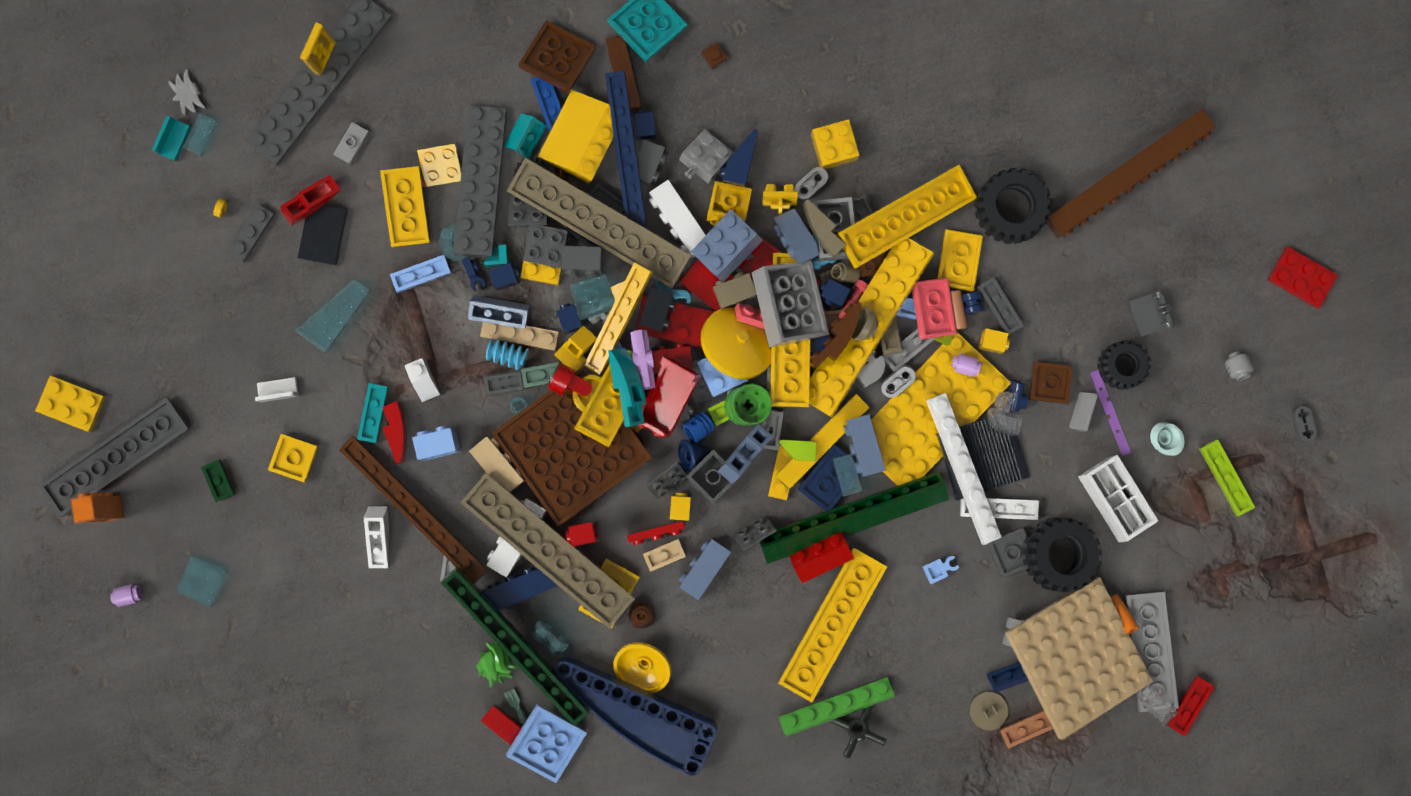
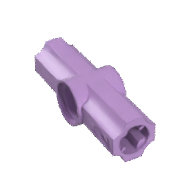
[630,330,655,390]

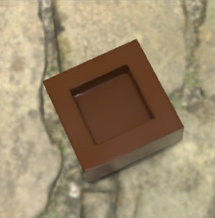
[701,42,727,70]

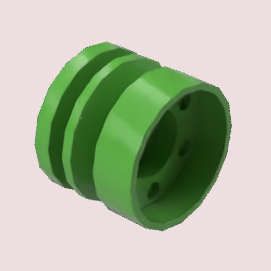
[724,384,772,426]

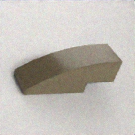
[804,199,846,259]

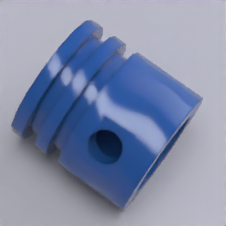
[682,412,714,444]

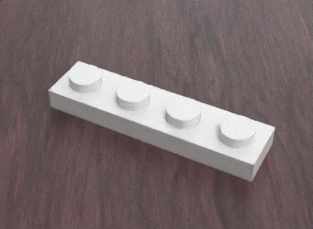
[960,498,1039,520]

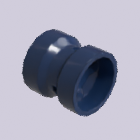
[962,292,984,314]

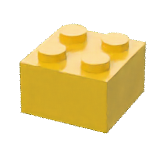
[811,119,860,169]

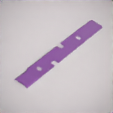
[1090,370,1131,456]

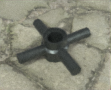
[830,705,887,759]

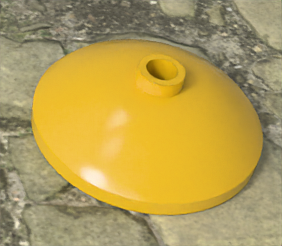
[614,642,671,693]

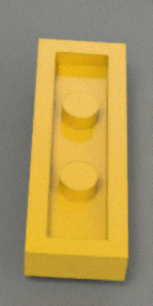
[768,444,791,500]

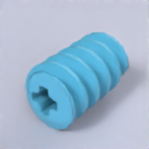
[486,337,529,371]

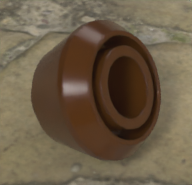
[628,602,655,629]

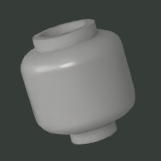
[1225,351,1254,381]

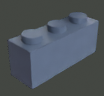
[773,209,819,264]
[468,295,530,329]
[843,414,885,477]
[678,539,731,600]

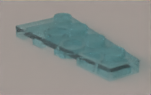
[294,280,371,353]

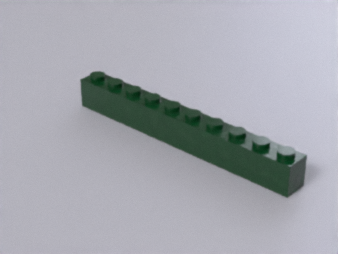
[759,472,949,564]
[441,566,589,726]

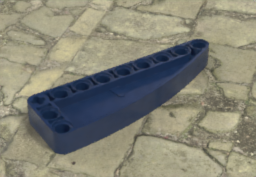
[555,657,718,776]

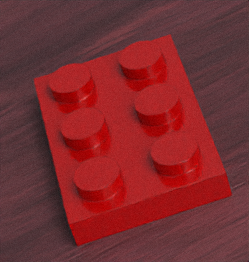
[1267,247,1338,309]

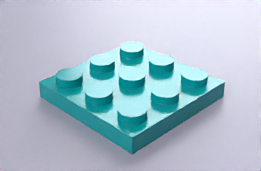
[607,0,687,62]

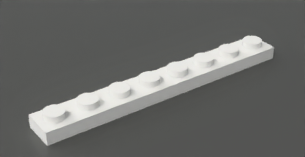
[926,393,1002,545]

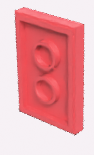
[912,278,957,340]

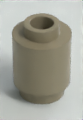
[831,263,860,284]

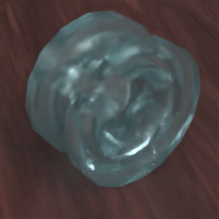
[510,397,528,414]

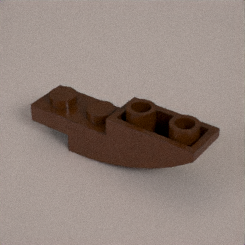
[809,301,861,370]

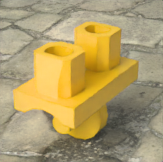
[763,184,798,215]

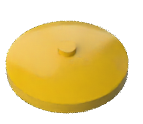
[701,308,771,379]

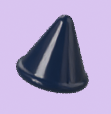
[678,439,711,471]

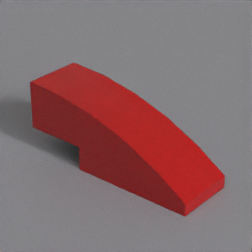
[281,175,341,226]
[382,401,407,464]
[480,704,522,745]

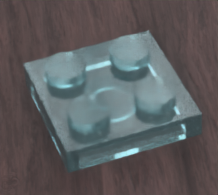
[570,274,615,320]
[175,556,228,607]

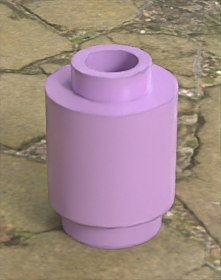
[951,353,982,377]
[110,584,143,607]

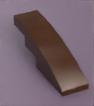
[605,35,641,110]

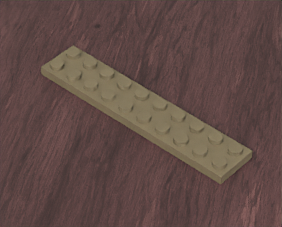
[507,157,692,289]
[461,473,635,629]

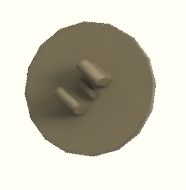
[969,691,1008,730]

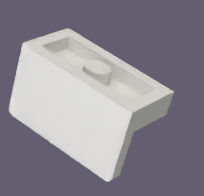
[255,377,299,402]

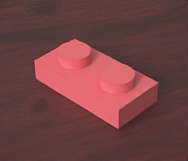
[735,303,765,329]

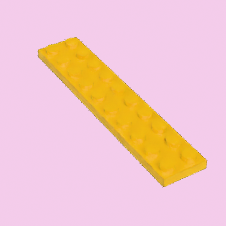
[809,238,934,417]

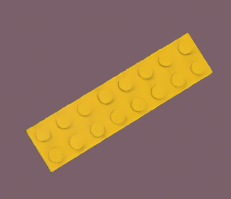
[836,165,977,269]
[770,253,812,408]
[778,548,887,702]

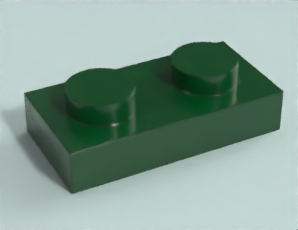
[201,459,236,503]

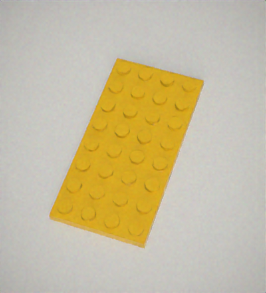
[850,332,1010,486]

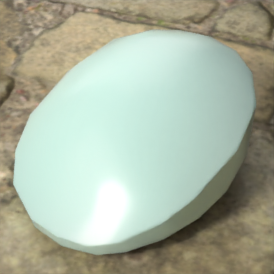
[1150,422,1185,456]

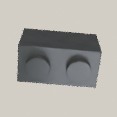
[637,140,668,186]

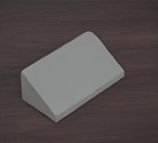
[1069,392,1098,432]

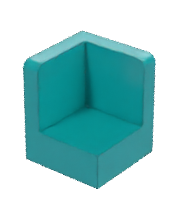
[484,245,509,268]

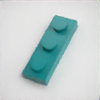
[357,383,389,443]

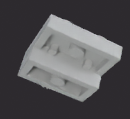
[679,129,734,184]

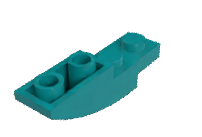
[608,348,646,427]

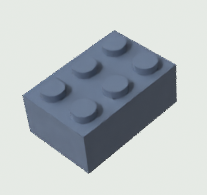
[691,209,763,282]

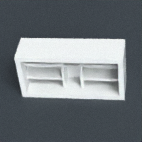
[1078,455,1158,542]

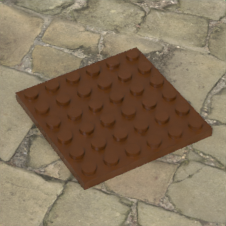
[492,365,653,527]

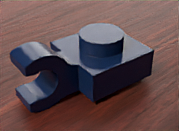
[462,257,486,291]

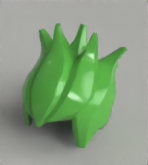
[476,642,517,688]

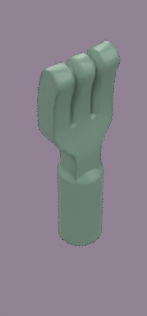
[504,688,527,727]

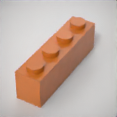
[71,492,124,523]

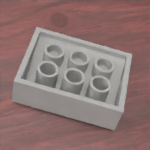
[752,260,829,348]

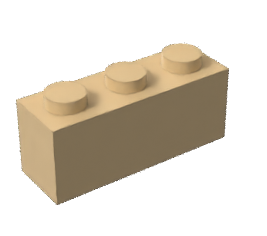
[469,436,525,493]

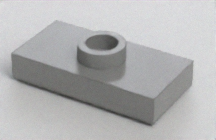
[333,122,370,165]

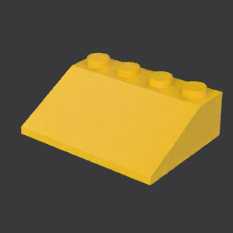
[538,90,614,184]

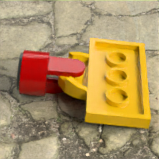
[547,363,624,447]

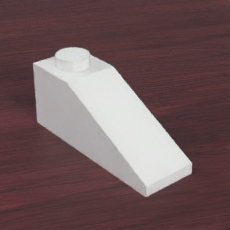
[364,506,389,568]

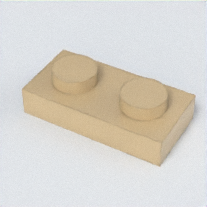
[643,539,686,572]

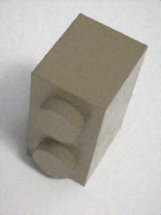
[713,272,757,309]

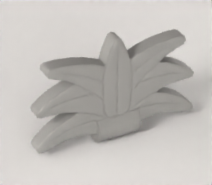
[168,69,206,115]

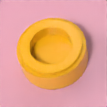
[213,198,228,218]

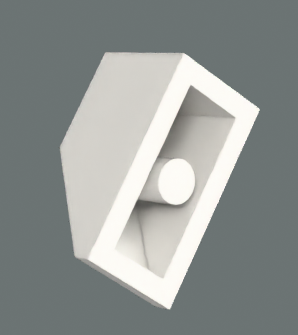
[404,358,440,402]

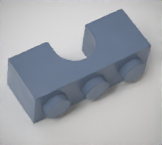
[718,424,773,484]

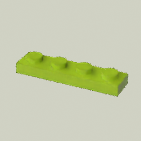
[1199,439,1255,517]

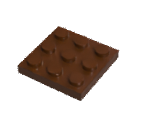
[519,20,596,93]

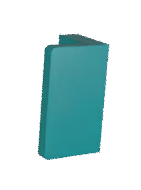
[504,113,546,157]
[152,115,192,162]

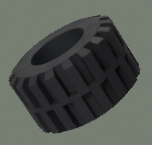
[1097,340,1151,390]

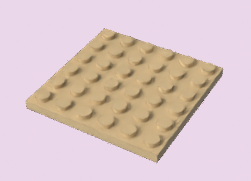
[1005,577,1153,740]

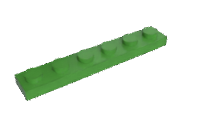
[779,677,895,737]

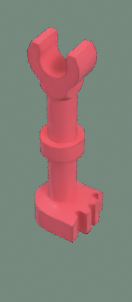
[831,280,868,329]

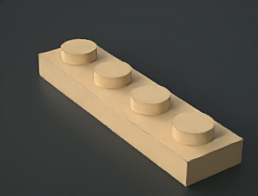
[480,322,559,351]

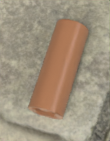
[950,290,968,330]

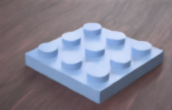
[506,704,587,783]

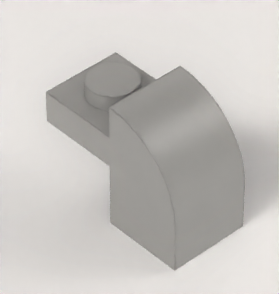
[857,350,885,388]

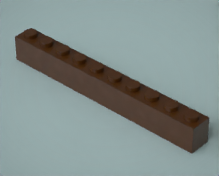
[1046,108,1216,238]

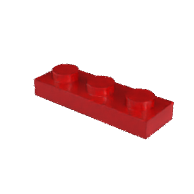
[627,521,685,545]
[1167,676,1215,736]

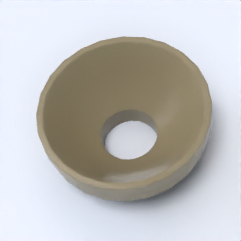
[852,306,879,341]

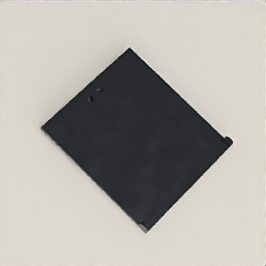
[935,411,1030,500]

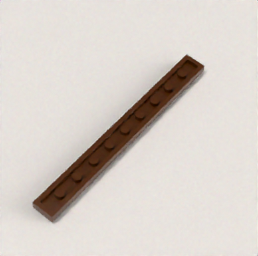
[339,436,489,584]

